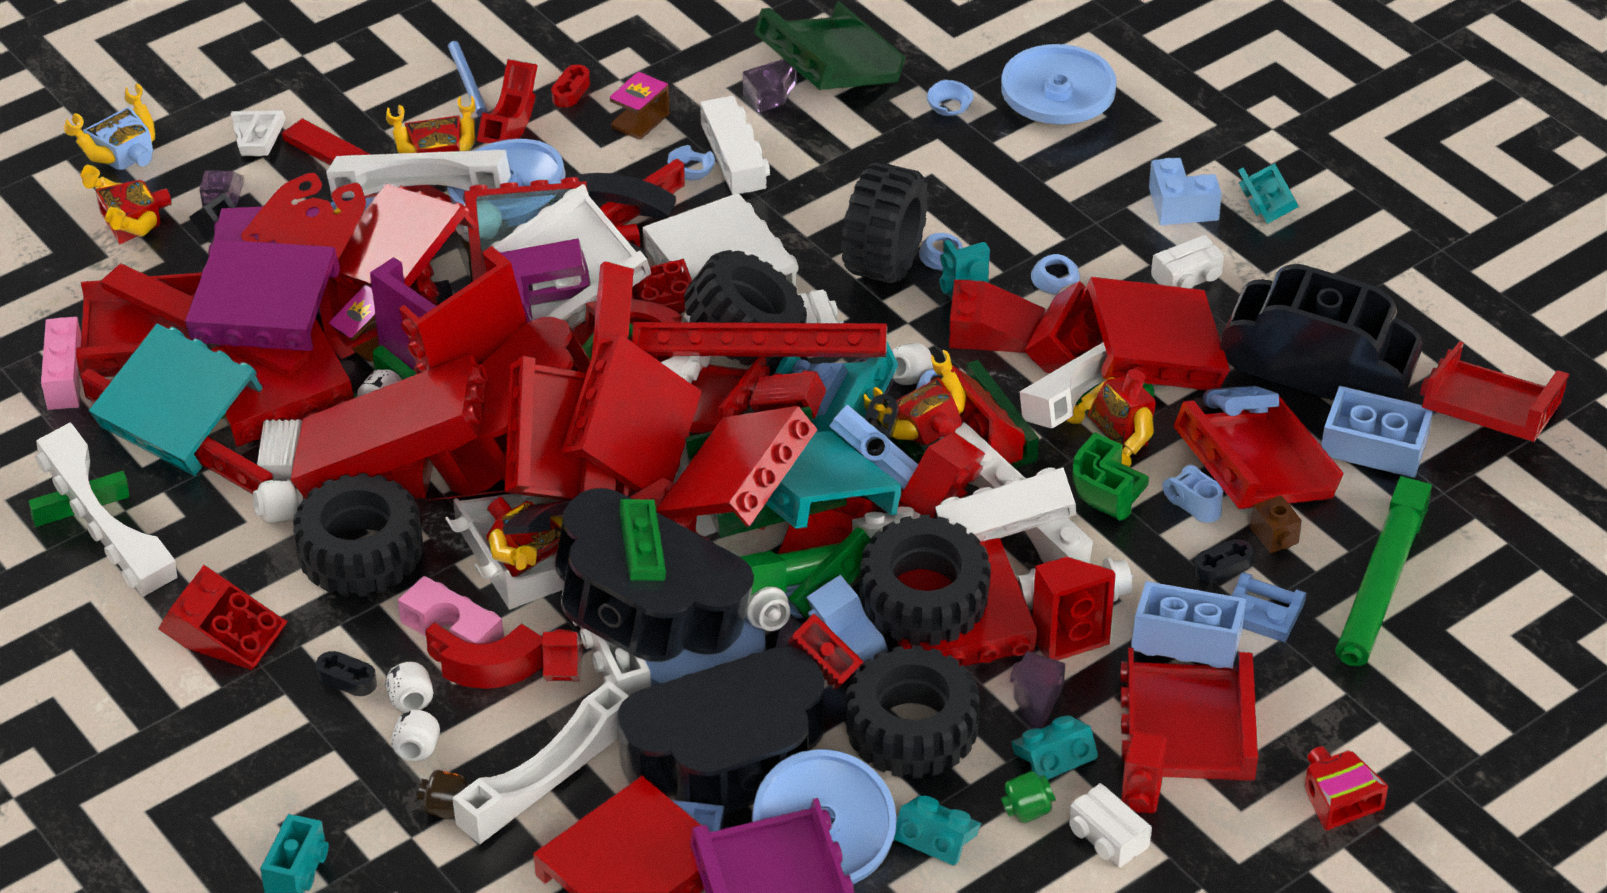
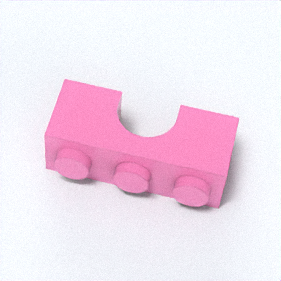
[41,317,81,410]
[398,576,504,644]

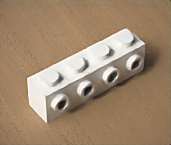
[700,95,770,195]
[935,468,1076,541]
[573,622,651,696]

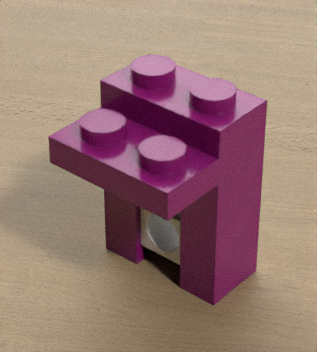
[500,238,591,323]

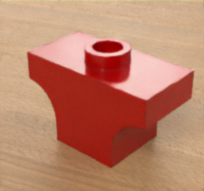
[542,630,583,682]

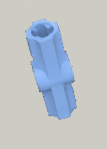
[829,405,918,489]

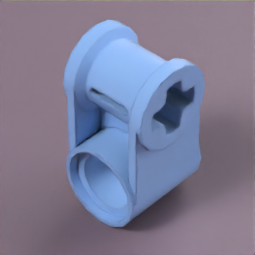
[1162,465,1223,523]

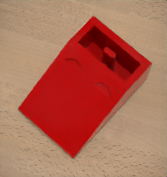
[630,259,692,342]
[778,496,873,554]
[158,565,287,670]

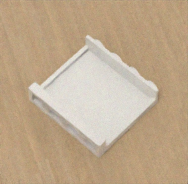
[491,184,651,330]
[643,193,799,286]

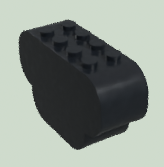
[1220,264,1422,401]
[555,488,754,662]
[617,647,824,814]

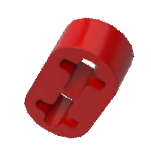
[551,65,590,108]

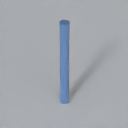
[448,41,487,117]

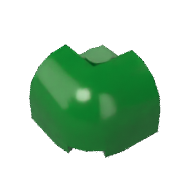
[1073,432,1149,521]

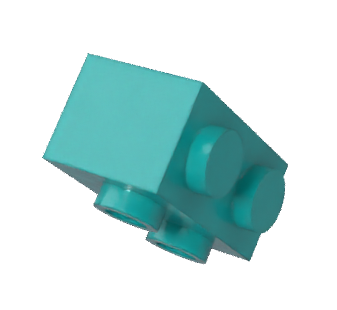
[260,814,329,893]

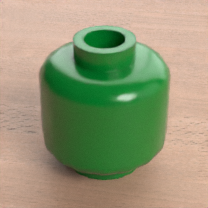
[1001,771,1056,824]

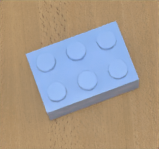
[1321,386,1433,478]
[1131,581,1247,669]

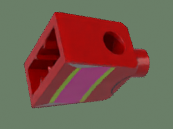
[1305,746,1388,831]

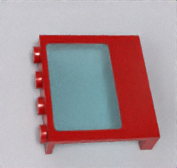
[463,177,587,281]

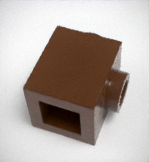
[1250,495,1302,553]

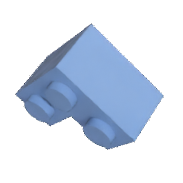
[1149,158,1222,225]
[807,575,889,674]

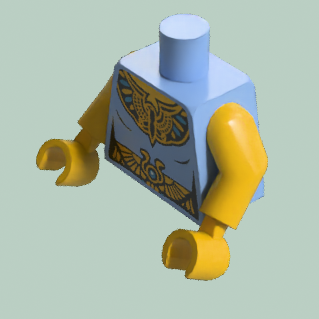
[64,83,155,170]

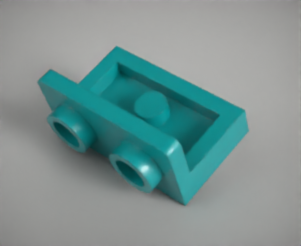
[1238,163,1299,224]
[939,240,990,300]
[1011,716,1098,780]
[894,796,981,865]

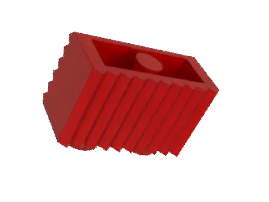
[749,370,826,419]
[788,613,864,690]
[1121,731,1167,814]

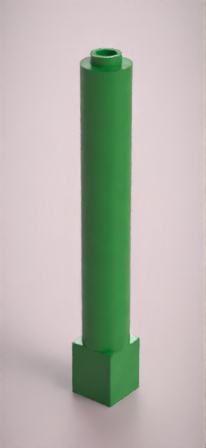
[1336,476,1432,666]
[739,542,842,598]

